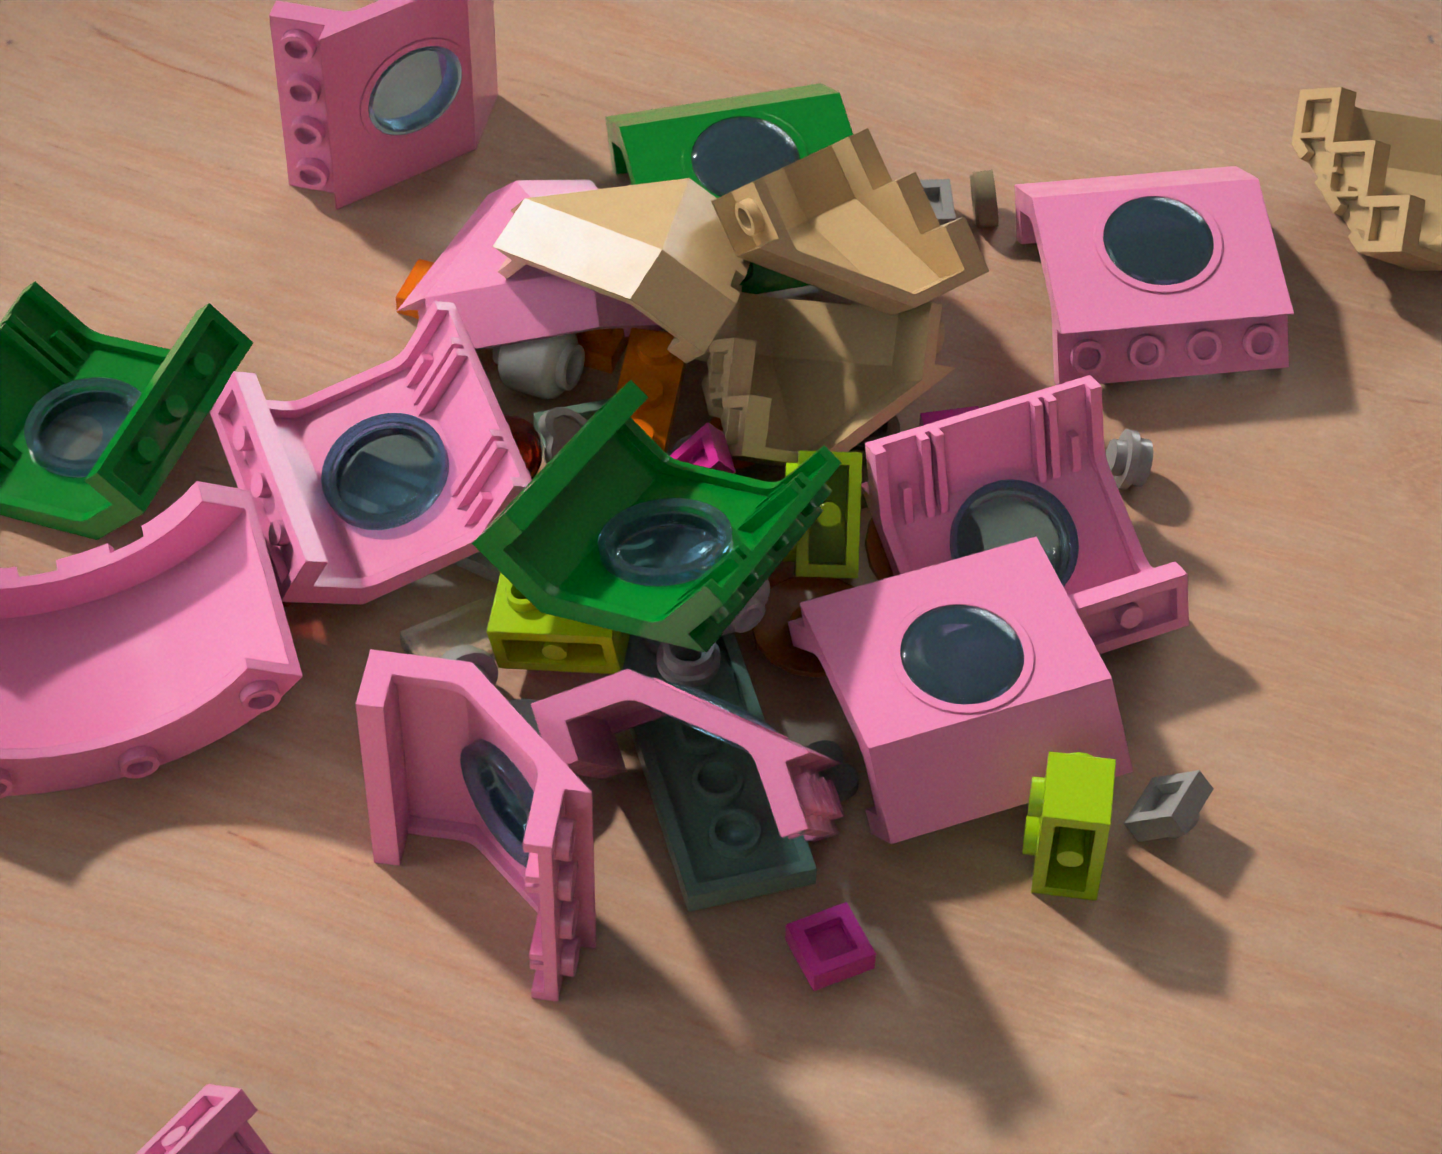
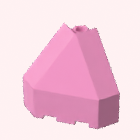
[397,180,664,351]

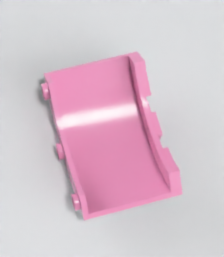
[0,481,303,799]

